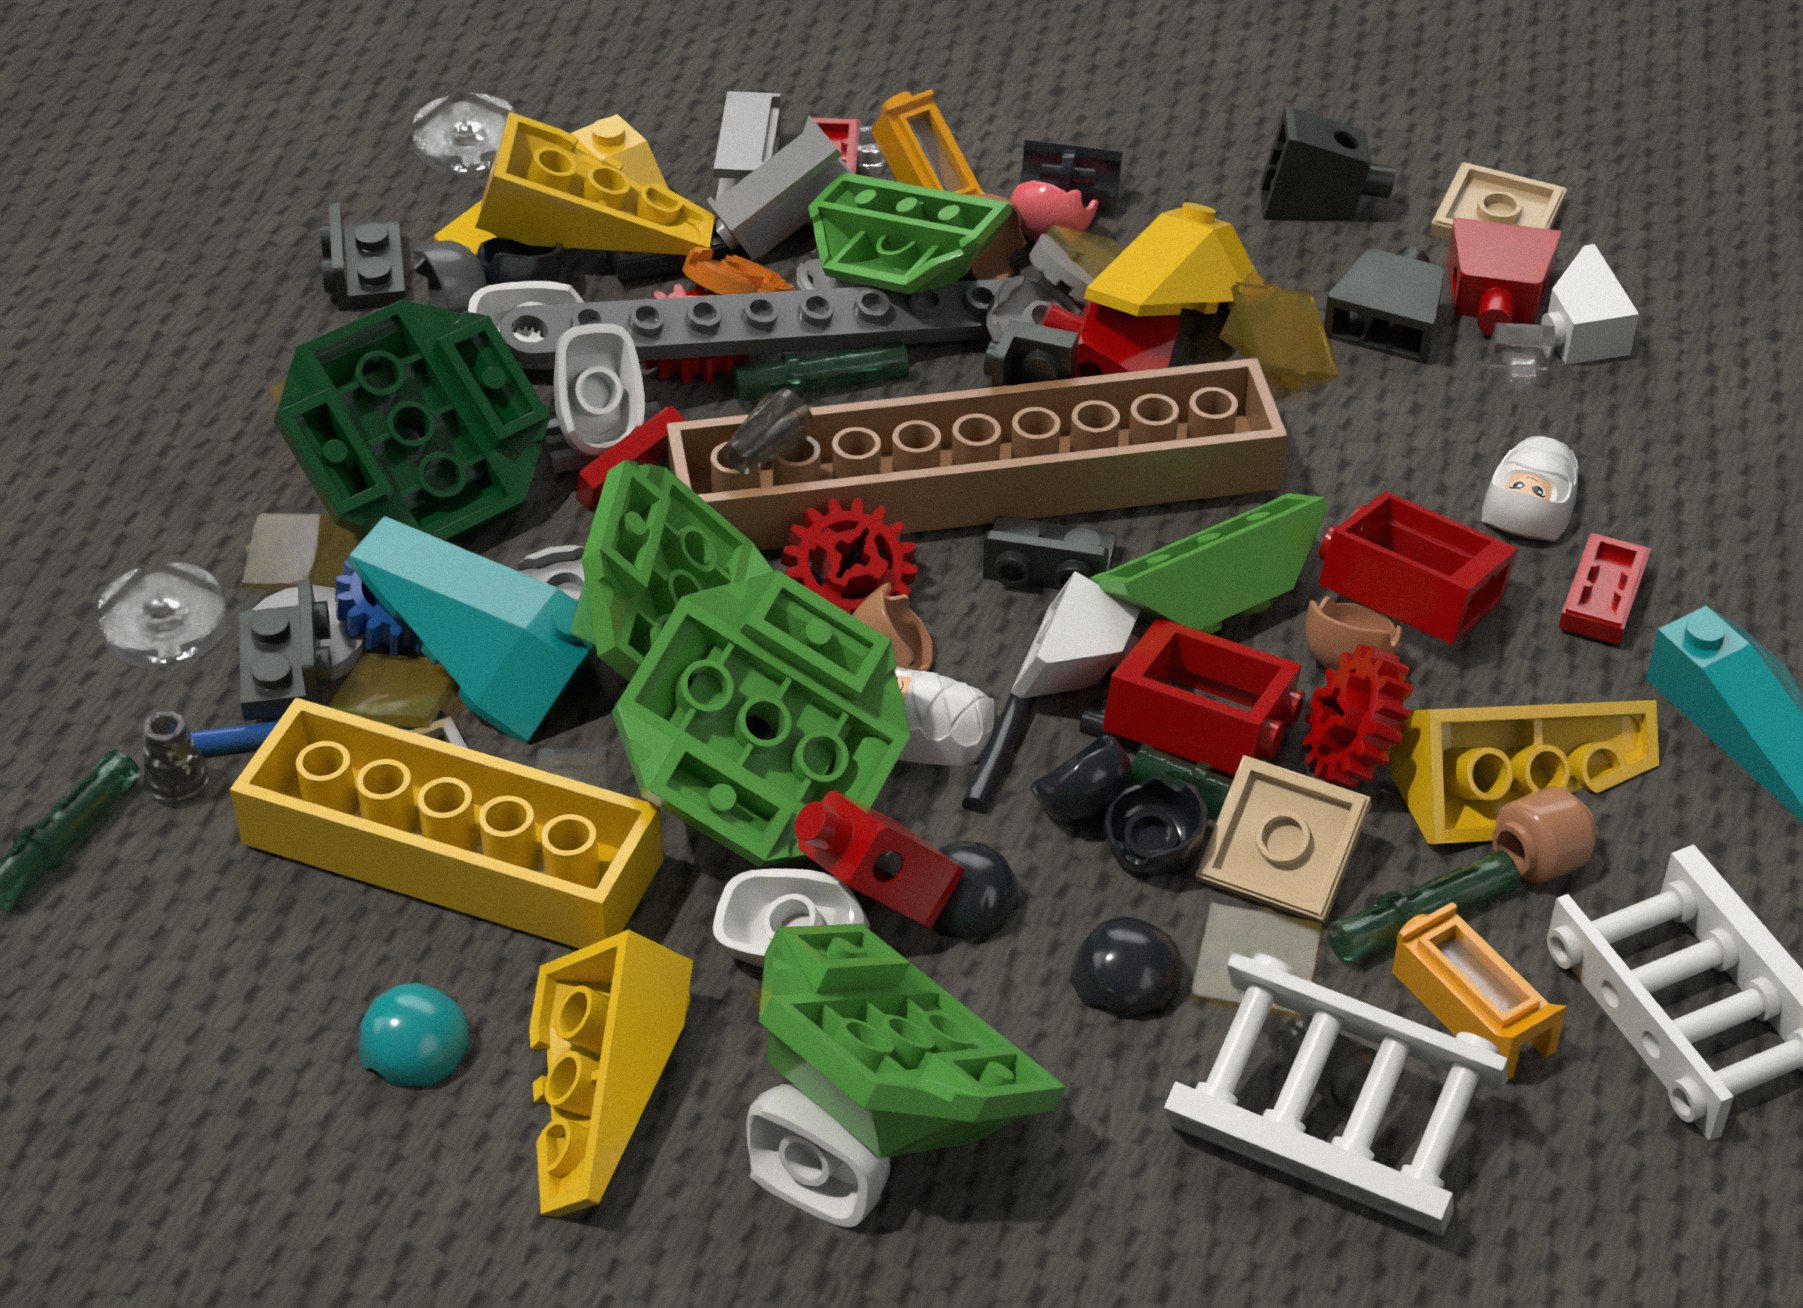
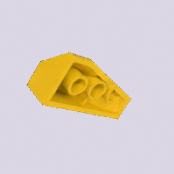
[475,112,715,255]

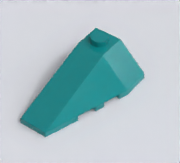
[347,516,595,744]
[1646,605,1803,823]

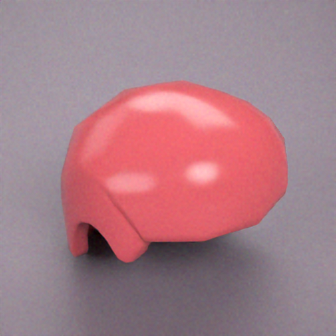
[1010,180,1099,243]

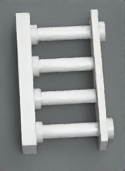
[1547,844,1803,1141]
[1164,952,1508,1237]

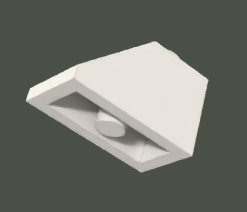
[1541,244,1639,365]
[1011,571,1141,699]

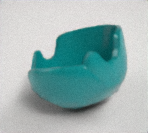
[358,982,469,1087]

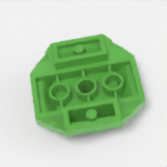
[569,460,773,718]
[611,570,911,867]
[759,924,1067,1158]

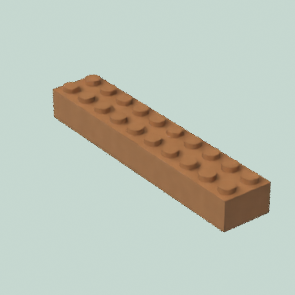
[667,358,1288,550]

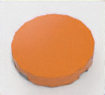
[682,247,795,295]

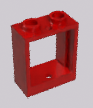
[1318,491,1518,644]
[1102,617,1305,775]

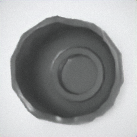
[413,240,487,314]

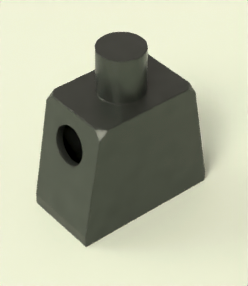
[1259,107,1395,221]
[1322,246,1444,364]

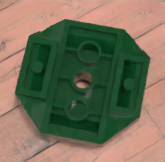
[273,299,551,543]

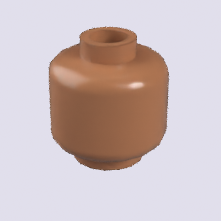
[1492,786,1596,884]

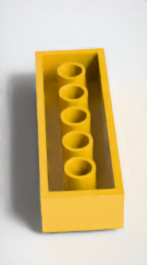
[230,698,664,949]

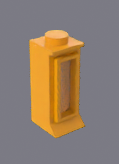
[870,89,986,196]
[1392,902,1567,1080]

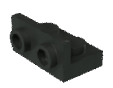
[319,202,406,311]
[984,319,1078,388]
[983,516,1117,591]
[239,579,333,721]

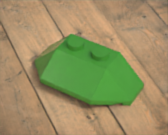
[808,172,1013,294]
[1090,493,1328,634]

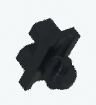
[1019,140,1123,207]

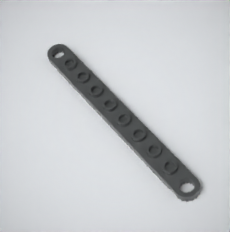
[499,278,1039,368]

